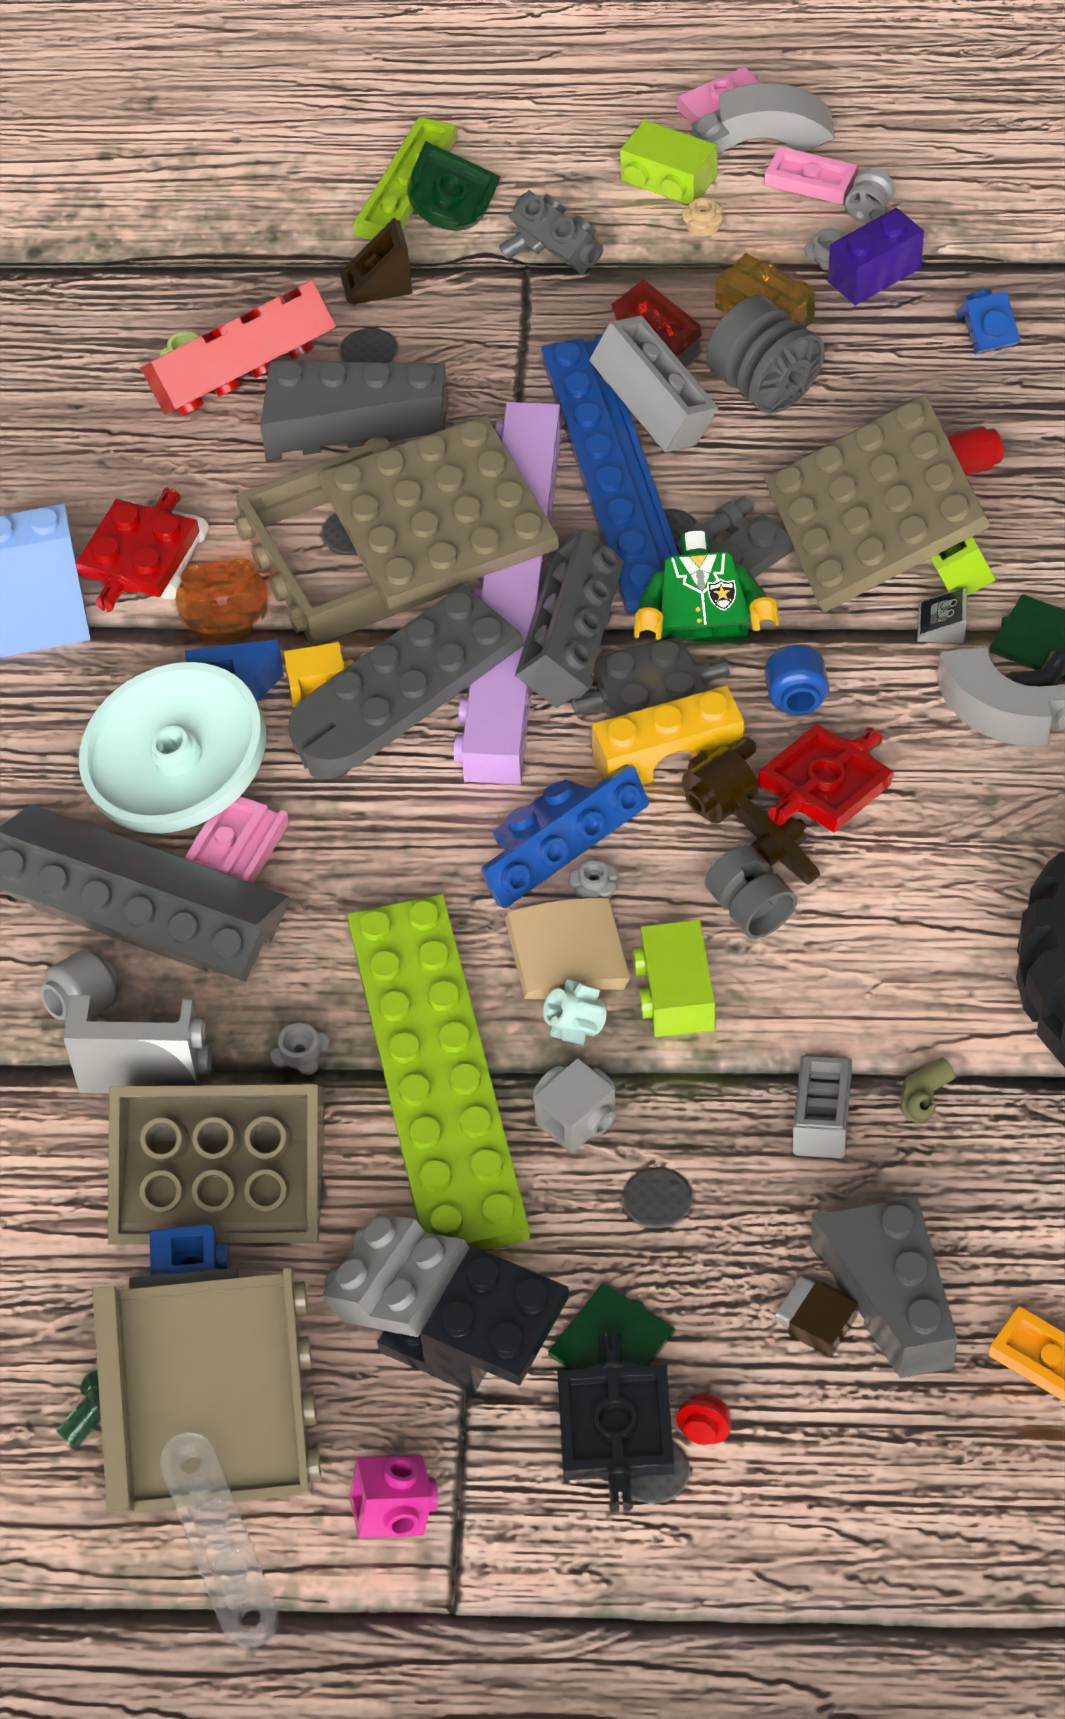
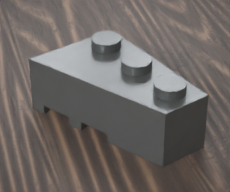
[810,1197,958,1378]

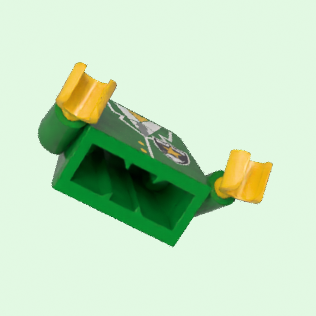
[634,531,780,641]

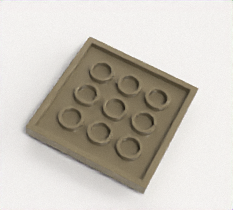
[764,394,991,613]
[319,415,559,610]

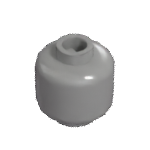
[40,951,117,1022]

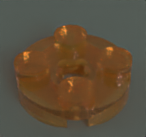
[175,558,269,642]

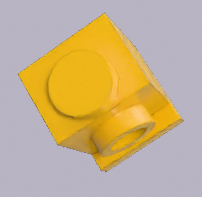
[284,642,352,709]

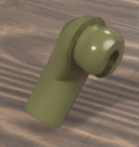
[900,1057,955,1123]

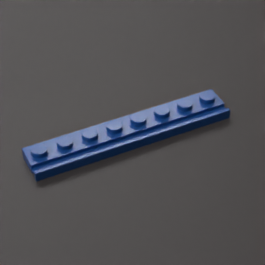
[541,334,679,613]

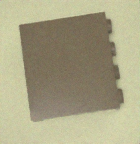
[92,1268,321,1515]

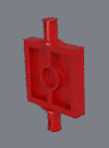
[75,487,200,612]
[757,724,894,833]

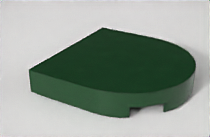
[407,141,501,231]

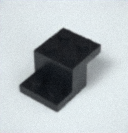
[377,1245,569,1394]

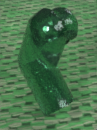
[56,1370,101,1448]

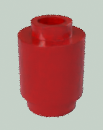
[946,426,1003,476]

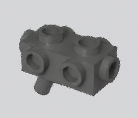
[499,190,603,275]

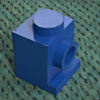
[149,1224,230,1275]

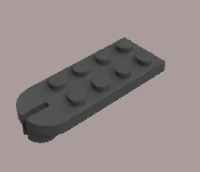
[288,584,524,780]

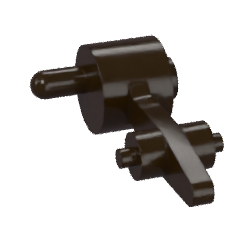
[682,738,820,885]

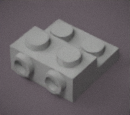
[321,1213,470,1337]

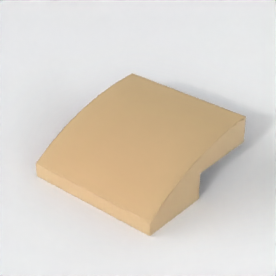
[505,898,630,999]

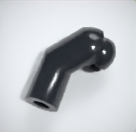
[1005,651,1065,687]

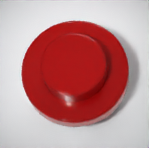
[676,1393,732,1445]

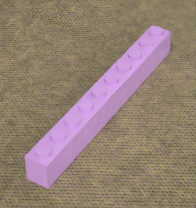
[454,402,561,785]

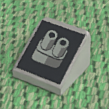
[917,588,967,644]

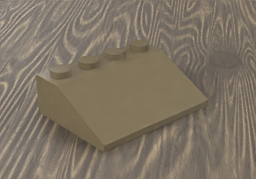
[108,1084,324,1245]

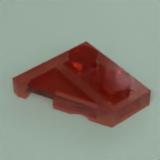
[611,279,702,356]

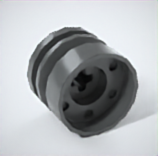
[706,295,825,414]

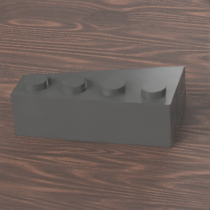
[260,361,448,462]

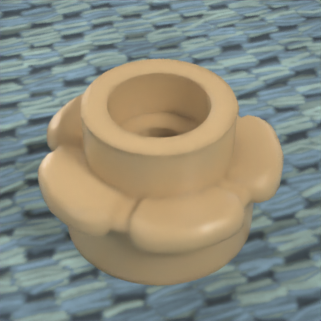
[682,197,723,237]

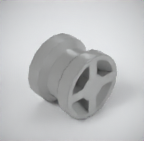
[845,168,895,223]

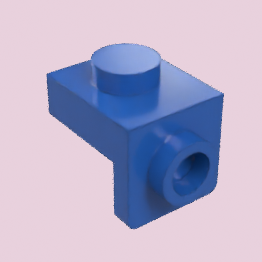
[956,289,1020,355]

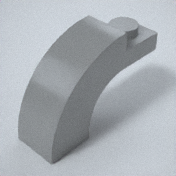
[692,83,835,154]
[937,647,1065,746]

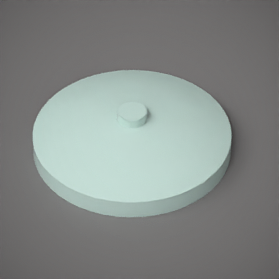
[79,662,267,833]

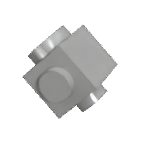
[532,1058,616,1154]

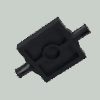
[557,1331,674,1513]

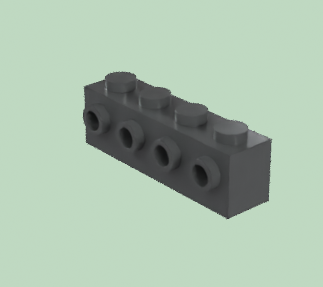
[515,528,624,708]

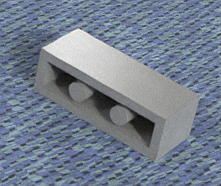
[589,315,719,453]

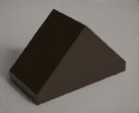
[340,218,412,305]

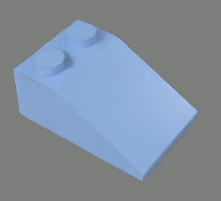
[0,503,91,657]

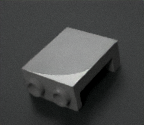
[63,995,212,1094]

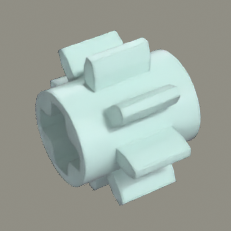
[543,979,607,1046]

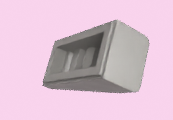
[793,1056,852,1158]

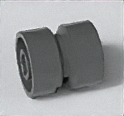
[705,845,797,939]

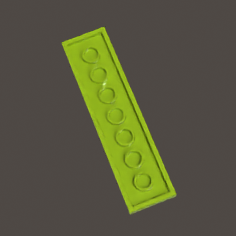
[347,894,530,1250]

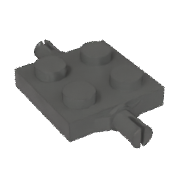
[571,636,730,718]

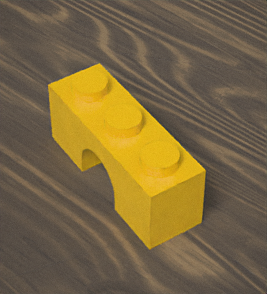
[591,685,744,785]

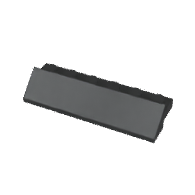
[0,804,290,982]

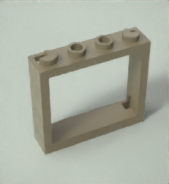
[234,439,462,646]

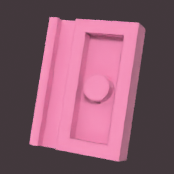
[184,796,289,884]

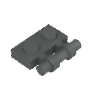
[675,496,794,578]

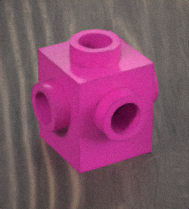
[349,1455,438,1538]

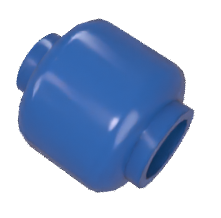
[764,645,829,715]

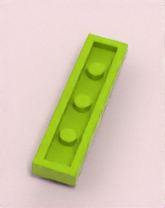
[353,116,458,240]

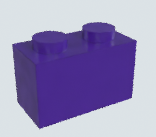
[828,207,924,306]

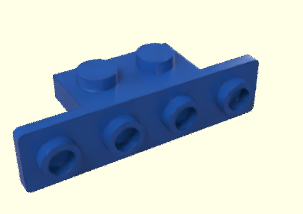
[481,765,649,908]

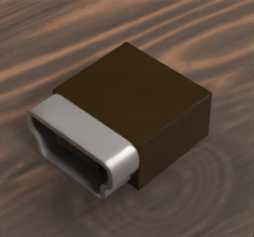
[775,1276,859,1357]

